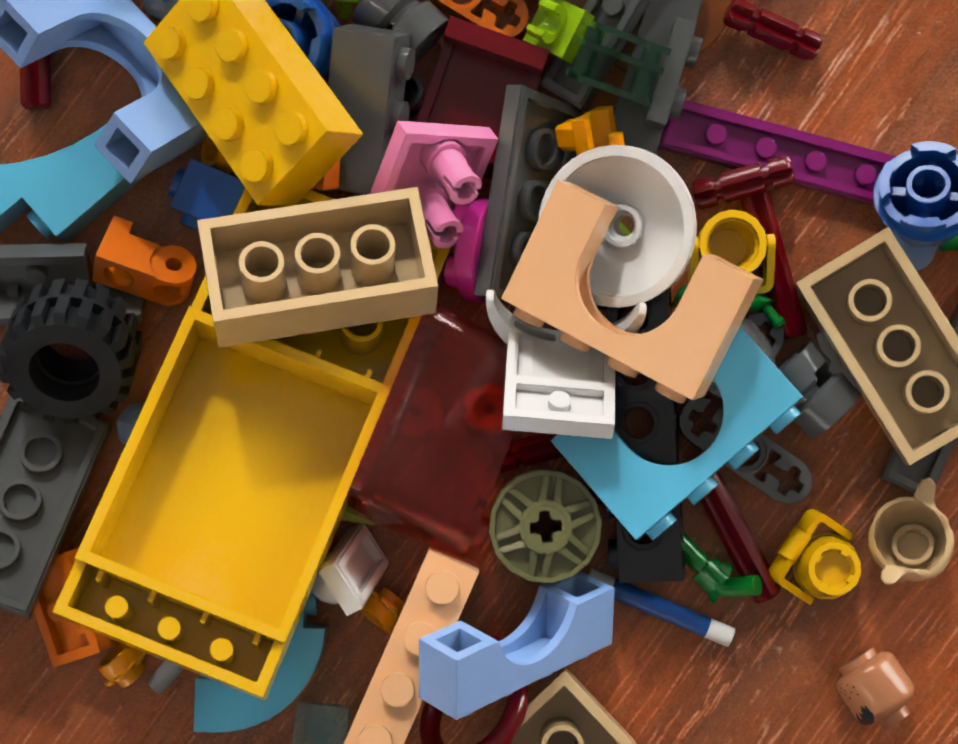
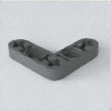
[678,313,812,504]

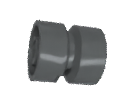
[351,0,449,64]
[777,340,861,439]

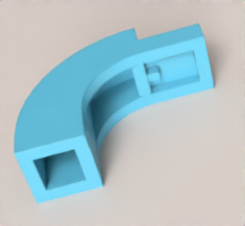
[193,592,329,733]

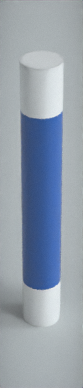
[588,568,735,647]

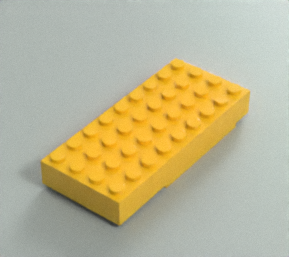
[52,188,451,701]

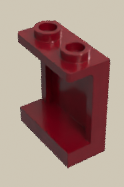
[416,15,550,179]

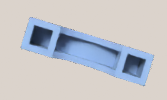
[419,571,615,720]

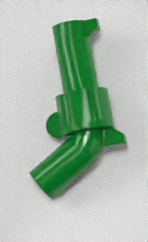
[682,533,762,603]

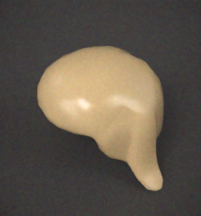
[868,478,955,585]

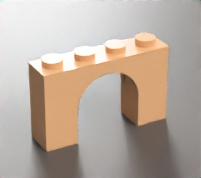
[501,180,764,403]
[343,542,479,744]

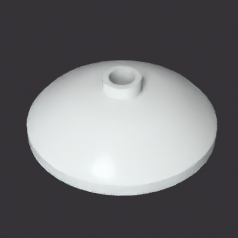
[538,145,697,308]

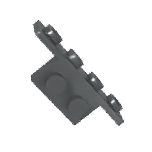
[614,0,703,155]
[0,243,146,327]

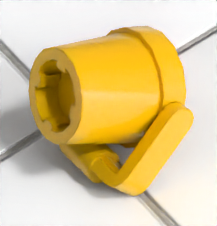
[688,210,776,294]
[768,509,861,606]

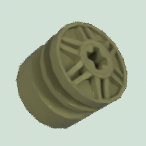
[488,469,602,583]

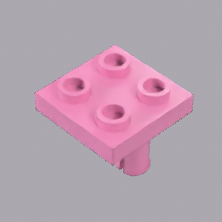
[370,121,499,249]

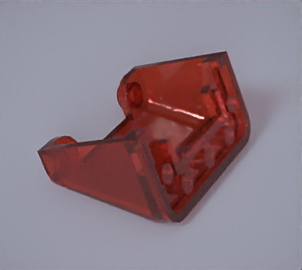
[346,303,515,559]

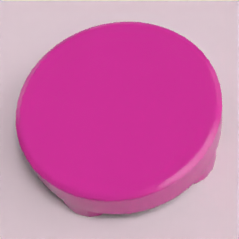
[444,198,489,304]

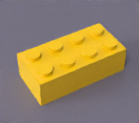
[143,0,364,206]

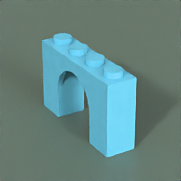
[551,326,803,541]

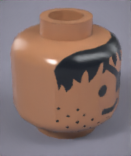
[835,647,916,730]

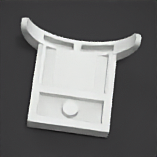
[486,289,647,439]

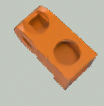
[92,215,197,306]

